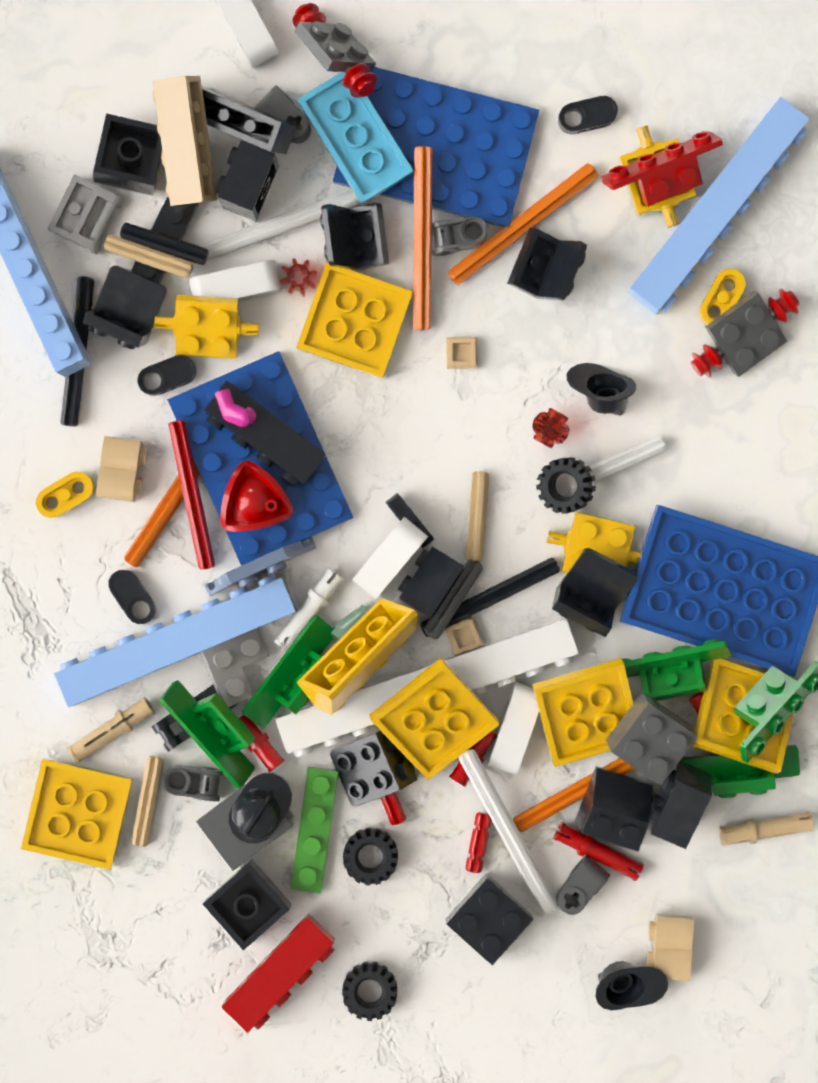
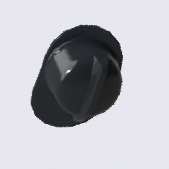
[566,363,636,416]
[229,773,292,843]
[595,961,668,1011]

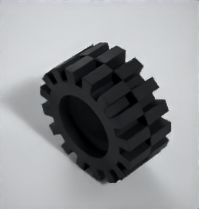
[536,457,596,514]
[343,828,398,886]
[342,961,397,1021]

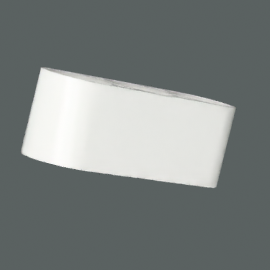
[215,0,279,69]
[189,260,282,302]
[353,517,428,599]
[487,681,539,775]

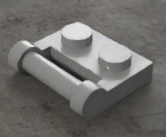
[47,174,124,254]

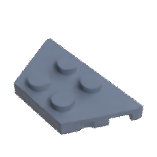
[205,537,317,596]

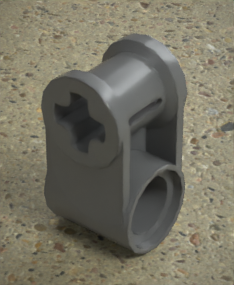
[254,85,311,144]
[432,217,487,256]
[163,765,223,801]
[556,855,610,915]

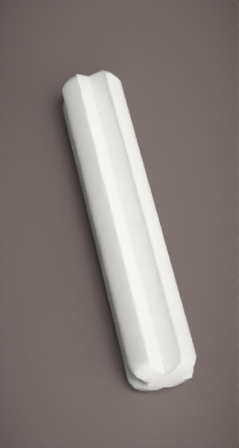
[589,436,666,482]

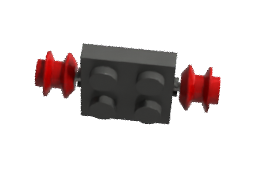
[292,3,377,98]
[691,289,800,378]

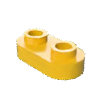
[699,269,746,325]
[36,472,95,518]

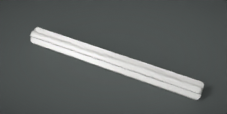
[198,190,366,261]
[459,749,558,913]

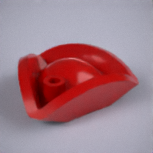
[220,461,293,532]

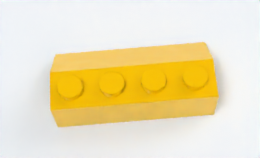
[297,598,418,715]

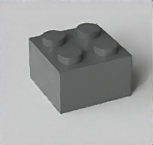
[606,692,698,785]

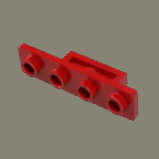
[601,131,723,207]

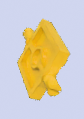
[619,125,696,228]
[154,294,260,359]
[546,511,641,573]

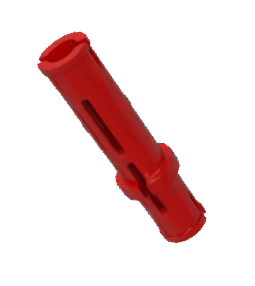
[553,822,644,881]

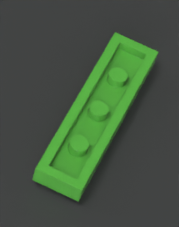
[290,767,338,894]

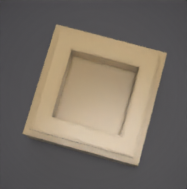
[446,337,477,369]
[445,617,484,656]

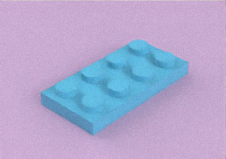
[297,72,414,205]

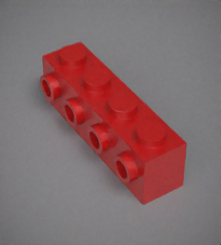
[221,913,335,1033]

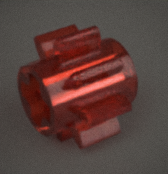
[280,258,318,297]
[532,408,570,448]

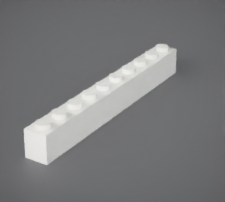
[275,618,579,757]

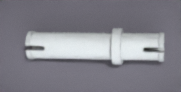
[274,568,344,652]

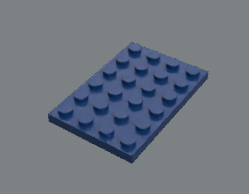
[333,67,539,227]
[167,351,354,566]
[619,504,818,677]

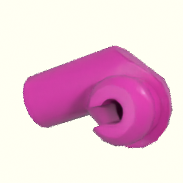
[215,389,256,427]

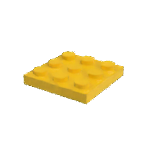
[296,262,413,379]
[369,658,500,780]
[532,658,633,767]
[692,658,794,774]
[21,758,133,870]

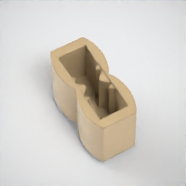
[96,436,148,502]
[646,914,694,981]

